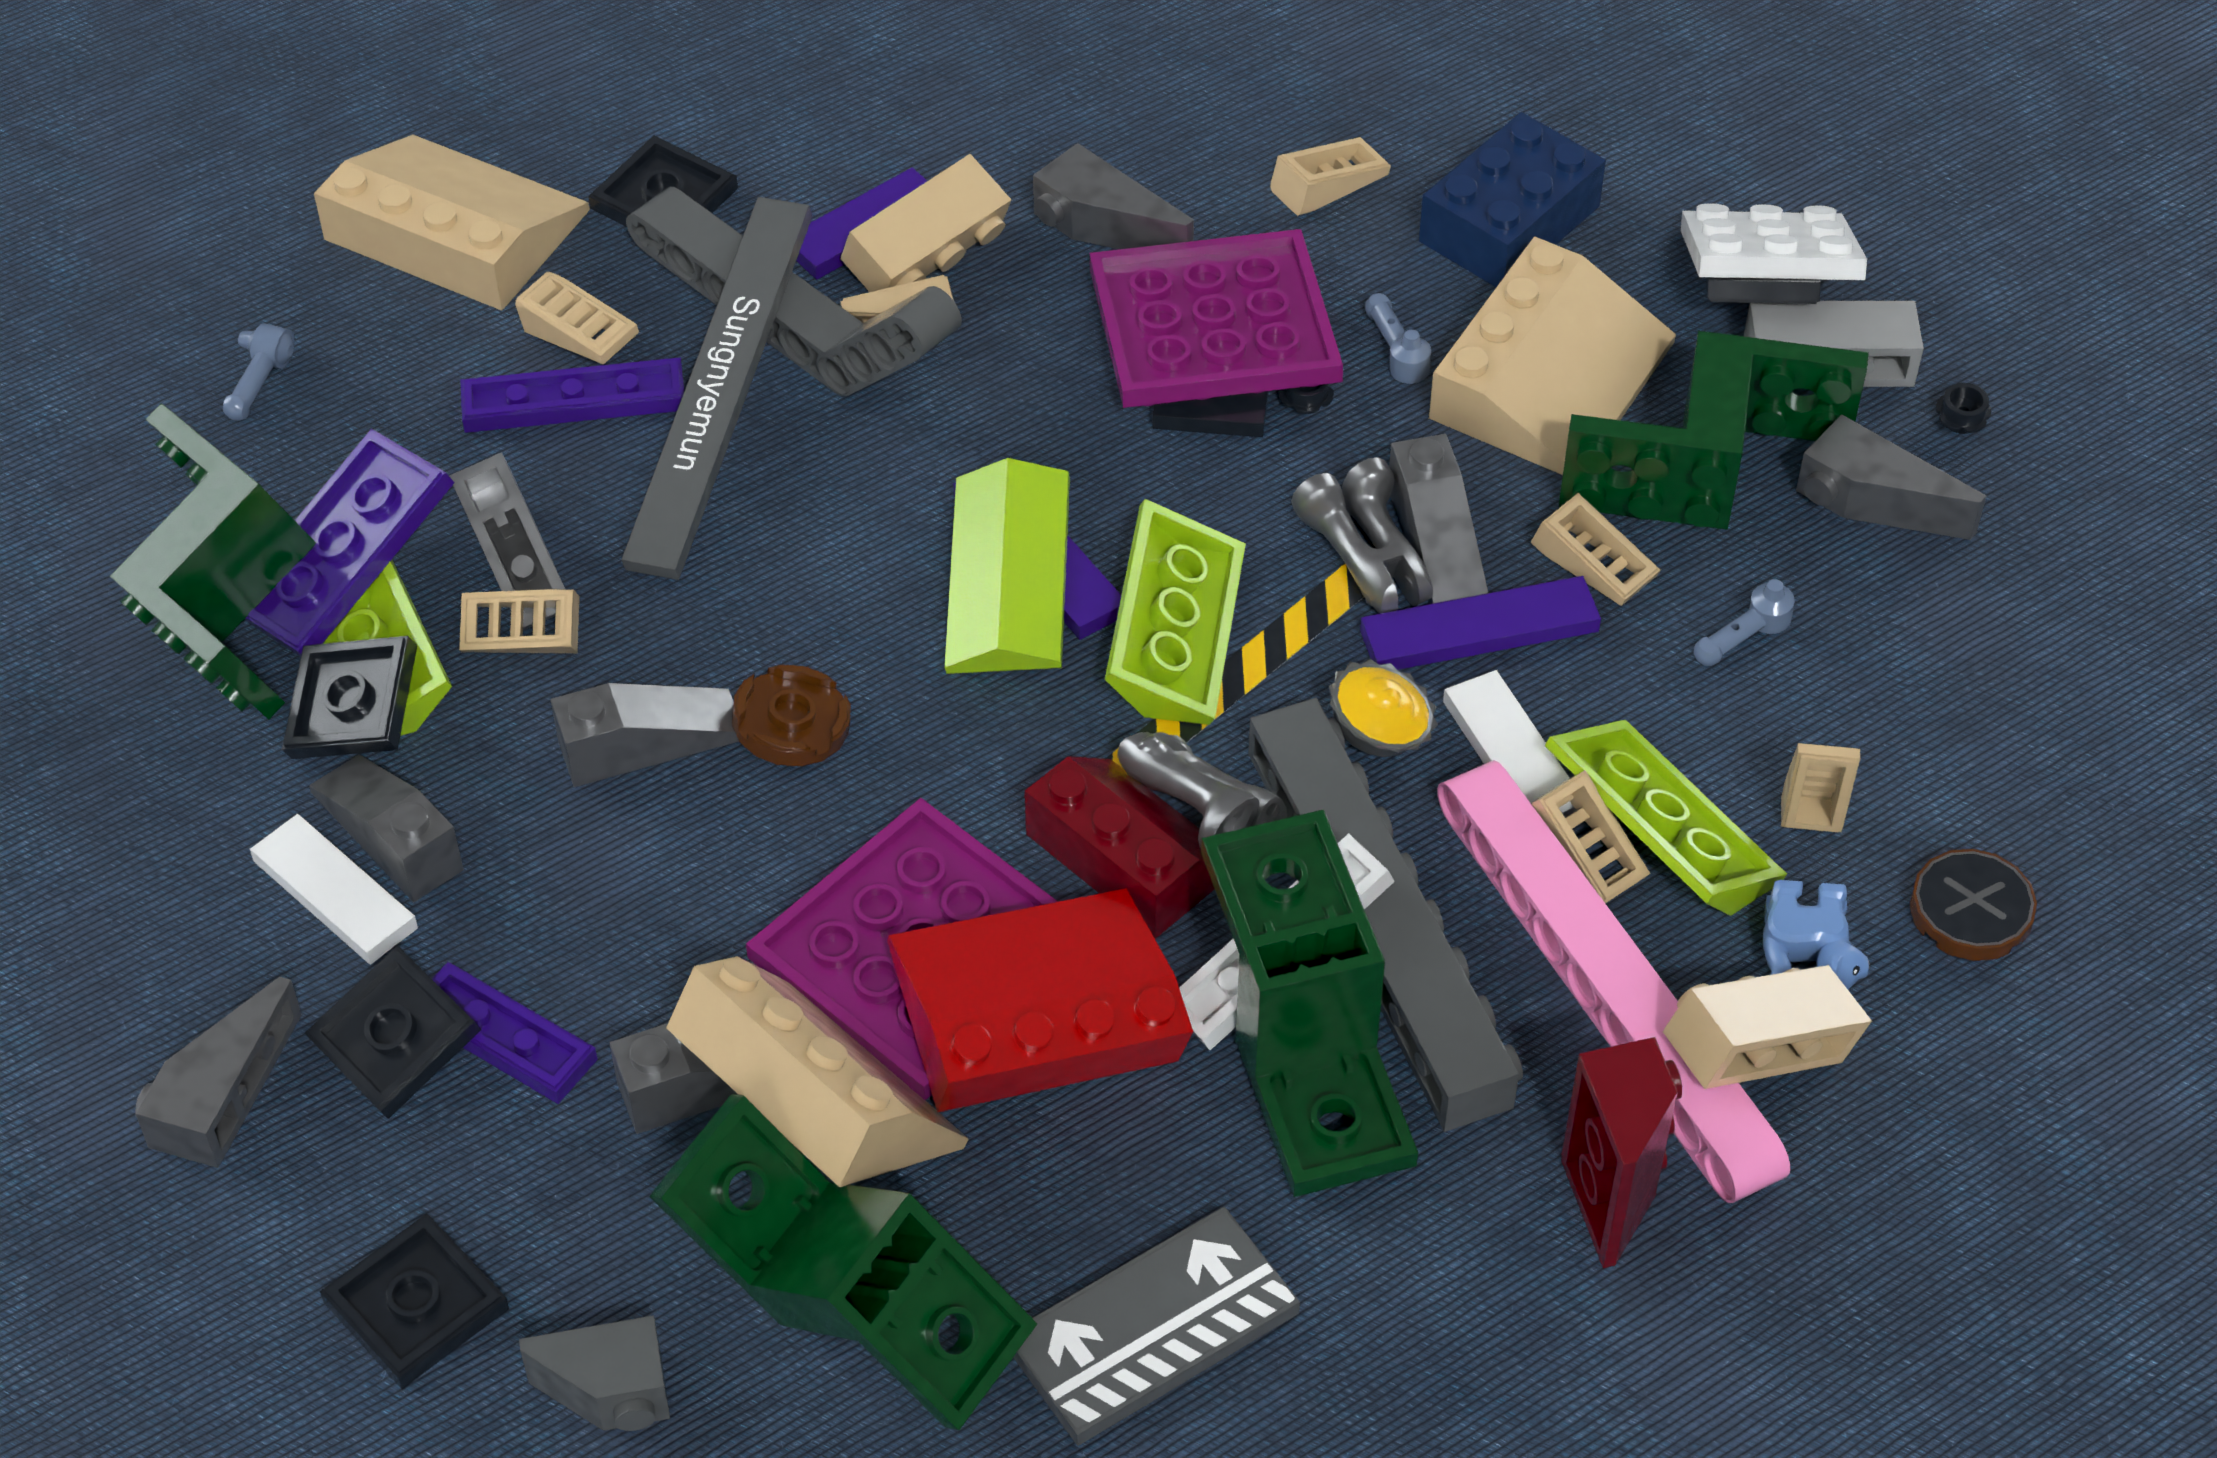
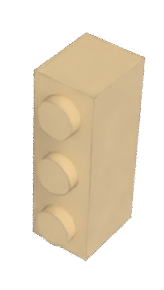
[840,154,1011,292]
[1662,965,1872,1089]

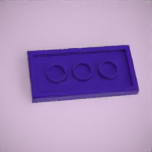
[244,428,455,657]

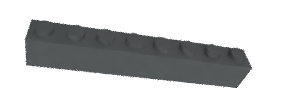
[1248,698,1523,1132]

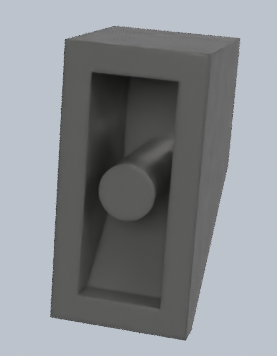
[519,1315,670,1431]

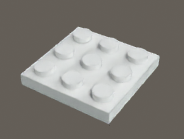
[1681,204,1867,280]

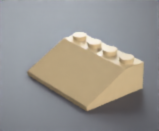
[314,135,590,311]
[1429,236,1676,475]
[666,956,968,1187]

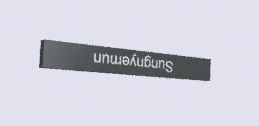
[621,197,812,580]

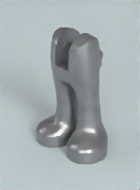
[1291,457,1433,614]
[1117,732,1287,848]

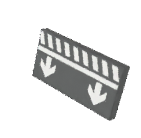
[1013,1206,1300,1446]

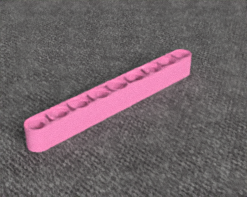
[1437,760,1790,1203]

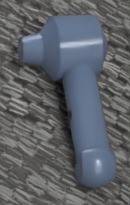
[1364,293,1431,384]
[223,323,295,421]
[1694,579,1795,666]

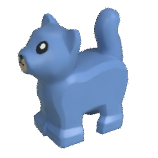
[1762,880,1869,989]

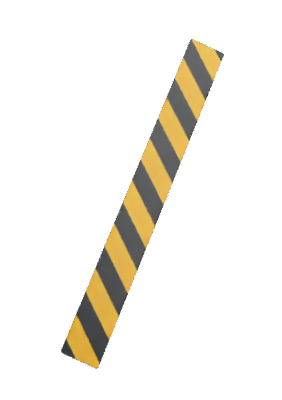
[1105,564,1364,768]

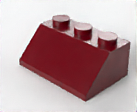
[1025,756,1215,939]
[1561,1037,1682,1268]

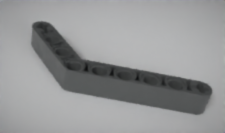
[626,187,962,397]

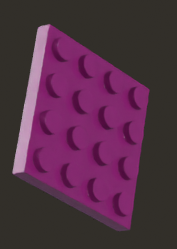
[1089,229,1343,408]
[746,797,1058,1100]

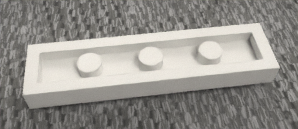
[1179,833,1395,1050]

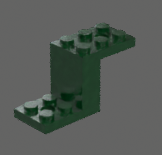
[1558,331,1869,530]
[110,403,316,720]
[1201,809,1418,1197]
[649,1094,1037,1430]

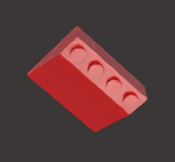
[887,888,1193,1113]

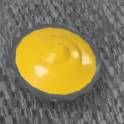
[1329,659,1438,757]

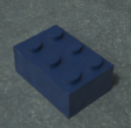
[1419,112,1606,287]

